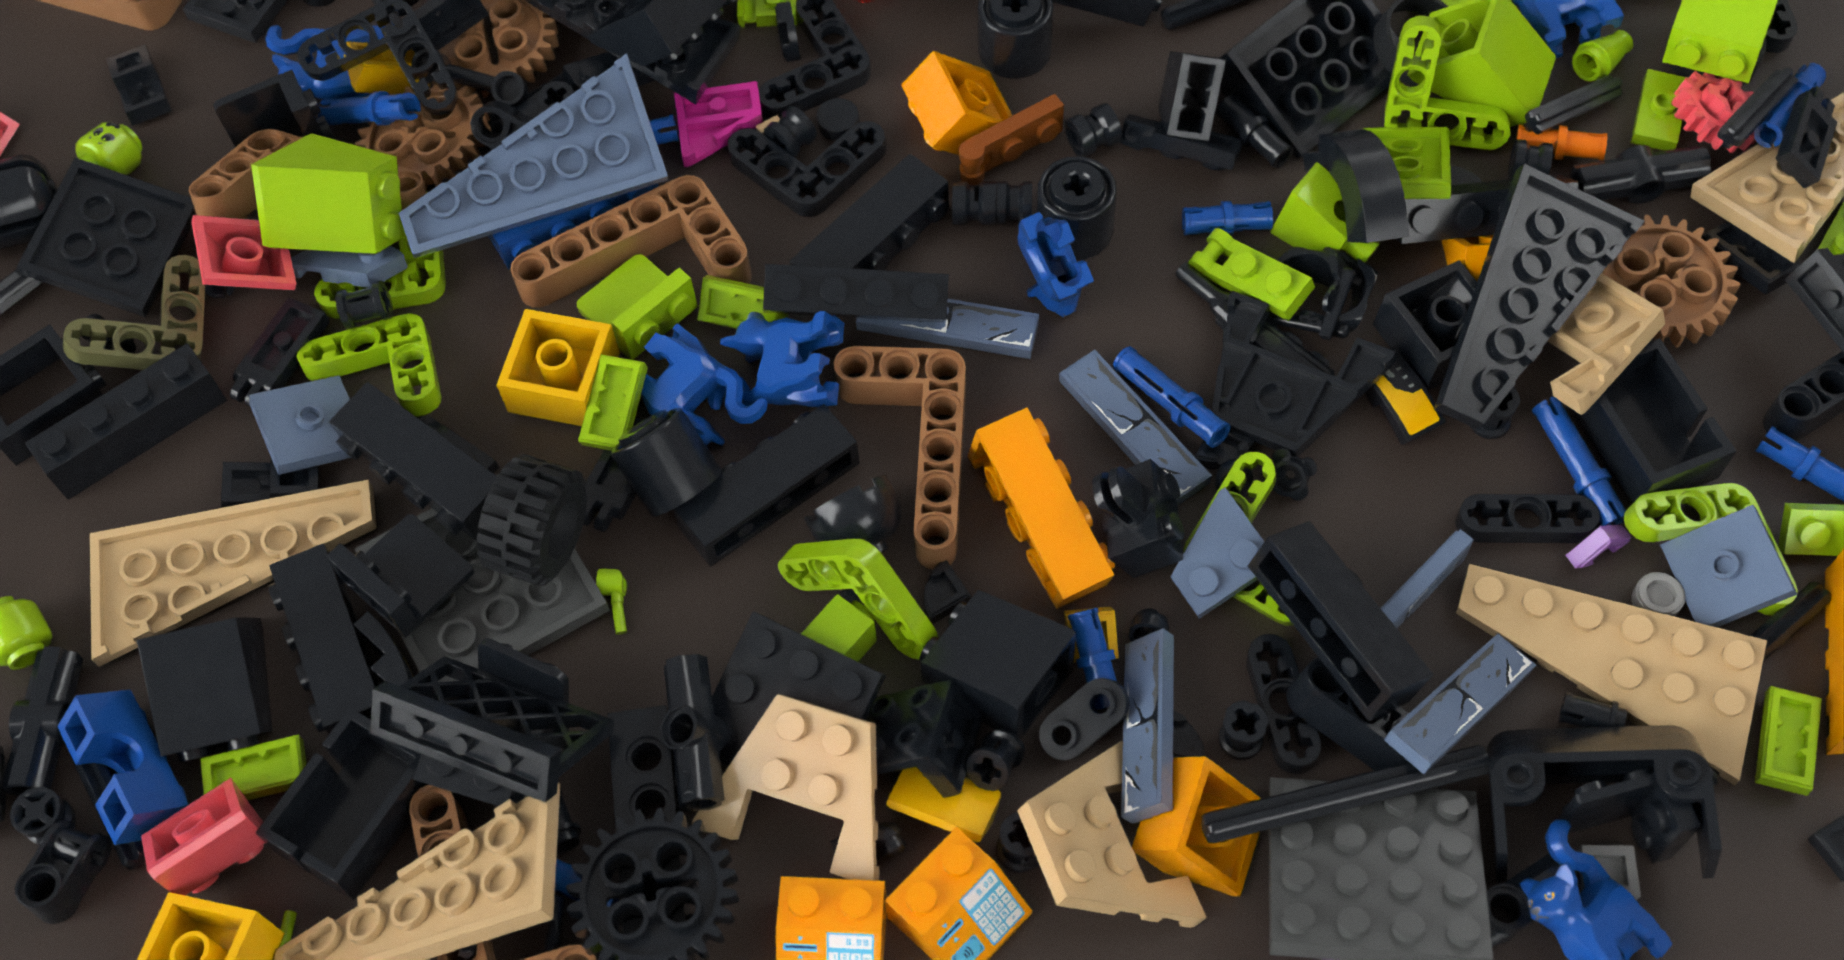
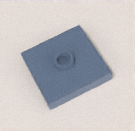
[249,375,351,475]
[1660,504,1797,627]

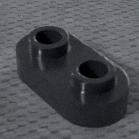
[1039,678,1129,760]

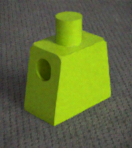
[1270,162,1380,263]

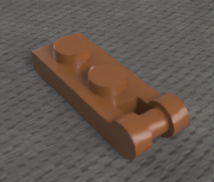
[959,94,1064,185]

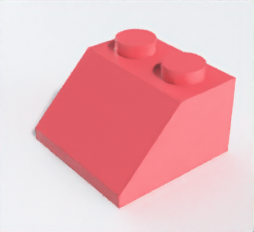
[141,778,265,896]

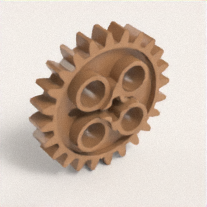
[439,0,559,98]
[354,82,492,190]
[1602,215,1740,348]

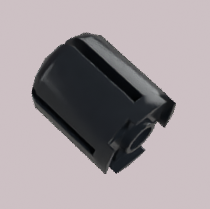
[0,154,57,249]

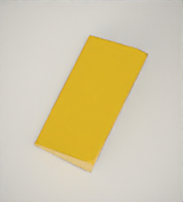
[343,42,430,94]
[886,767,1001,843]

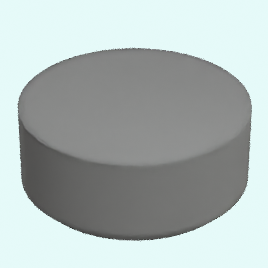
[1631,572,1685,617]

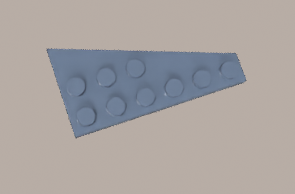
[399,53,668,258]

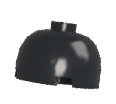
[804,474,901,554]

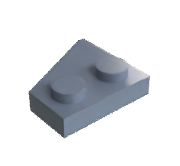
[291,245,408,288]
[1170,487,1264,619]

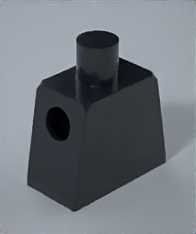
[1159,51,1226,141]

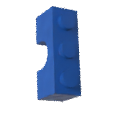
[57,689,189,845]

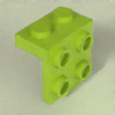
[577,254,698,360]

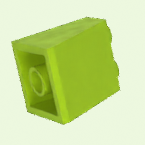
[1407,0,1556,128]
[1662,0,1778,83]
[251,133,404,254]

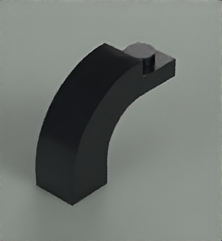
[1303,129,1409,243]

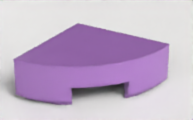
[1565,524,1632,569]

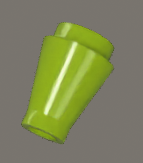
[1572,30,1633,81]

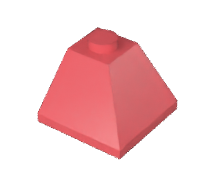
[191,215,297,290]

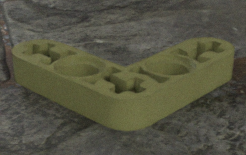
[63,255,205,370]

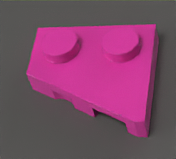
[674,81,763,167]

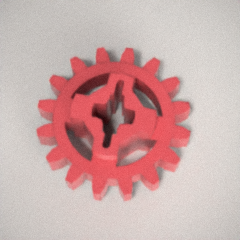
[1671,71,1756,153]

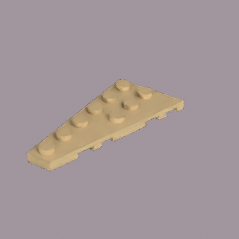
[1690,92,1844,263]
[90,480,377,667]
[1456,564,1767,785]
[274,782,560,960]

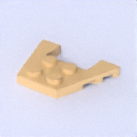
[1548,273,1665,415]
[692,694,880,881]
[1017,741,1207,928]

